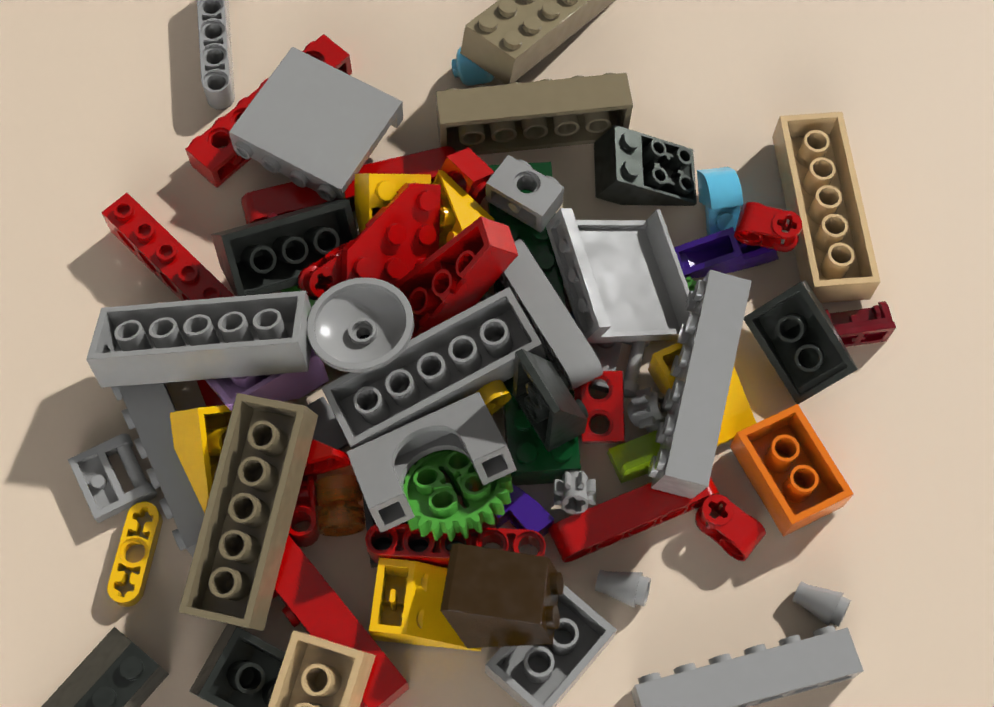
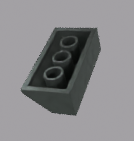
[211,199,358,296]
[41,627,169,707]

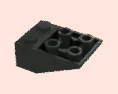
[594,124,697,206]

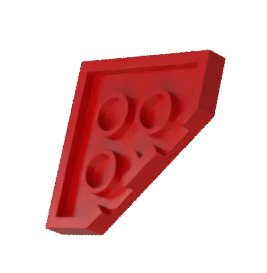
[341,183,441,285]

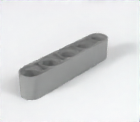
[197,0,235,110]
[498,239,603,390]

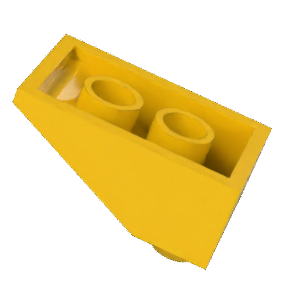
[170,405,232,513]

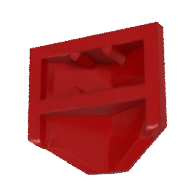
[302,439,352,481]

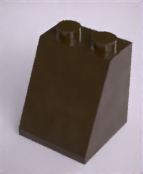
[440,543,564,648]

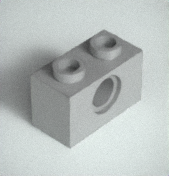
[486,155,564,233]

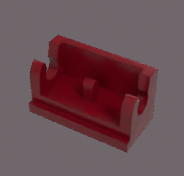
[824,301,896,347]

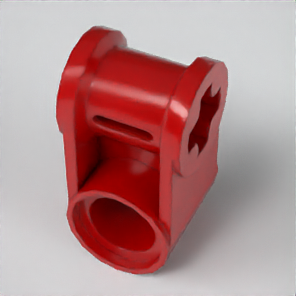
[734,202,802,252]
[298,243,347,298]
[289,475,320,547]
[695,494,766,562]

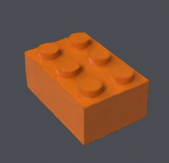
[730,404,854,537]

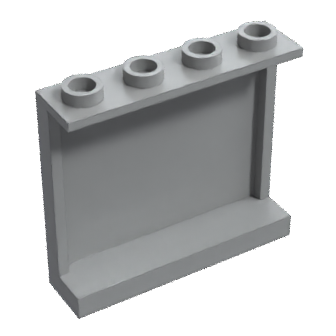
[229,47,403,202]
[546,208,690,344]

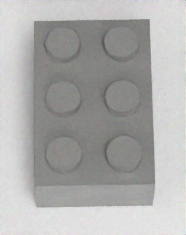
[485,585,617,707]

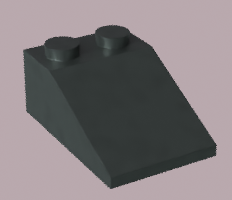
[744,280,858,404]
[512,349,589,452]
[189,624,285,707]

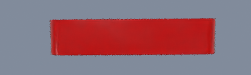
[548,476,720,563]
[365,524,546,568]

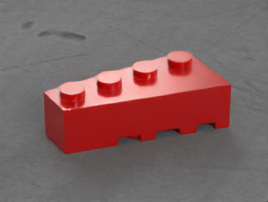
[394,216,518,339]

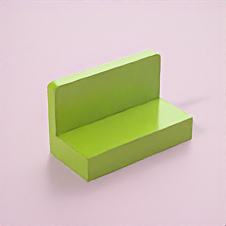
[607,431,660,484]

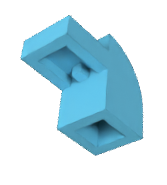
[697,167,743,236]

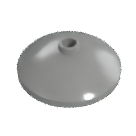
[307,278,414,373]

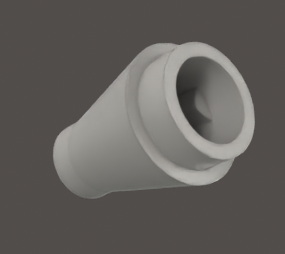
[595,570,651,608]
[792,581,851,627]

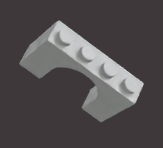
[347,392,517,533]

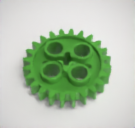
[403,450,513,541]

